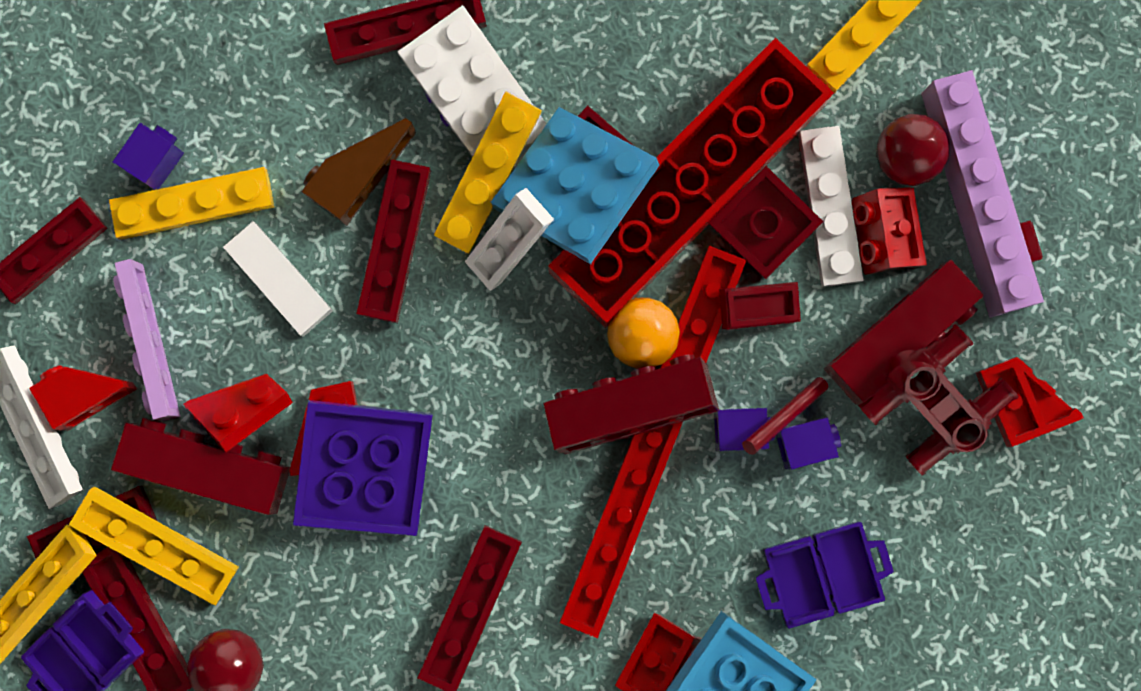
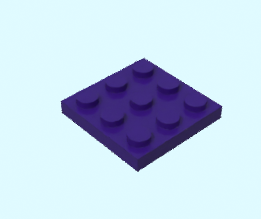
[293,400,433,536]

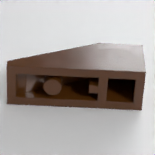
[301,118,417,226]

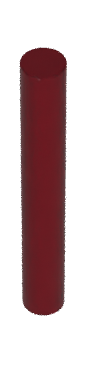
[742,377,829,455]

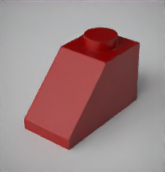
[29,365,137,431]

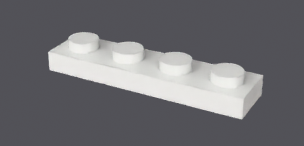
[798,126,864,287]
[0,345,83,509]

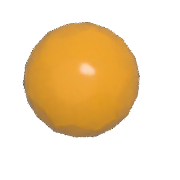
[607,297,680,369]

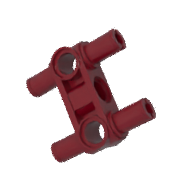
[858,324,1019,476]

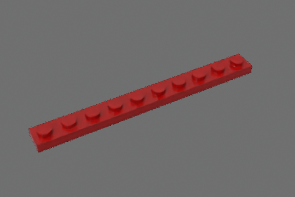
[560,246,747,639]

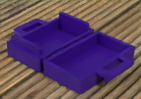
[756,521,894,629]
[21,590,144,691]

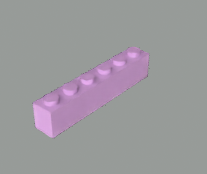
[921,70,1044,318]

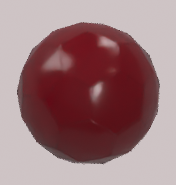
[876,114,950,186]
[187,628,264,691]

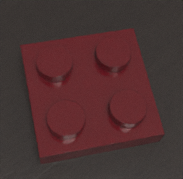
[709,166,824,279]

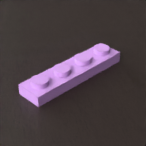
[113,259,181,421]

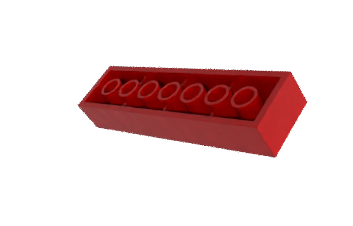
[548,37,834,328]

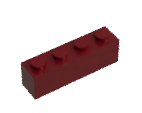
[823,260,984,405]
[543,355,720,455]
[111,418,290,515]

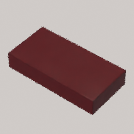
[719,282,801,330]

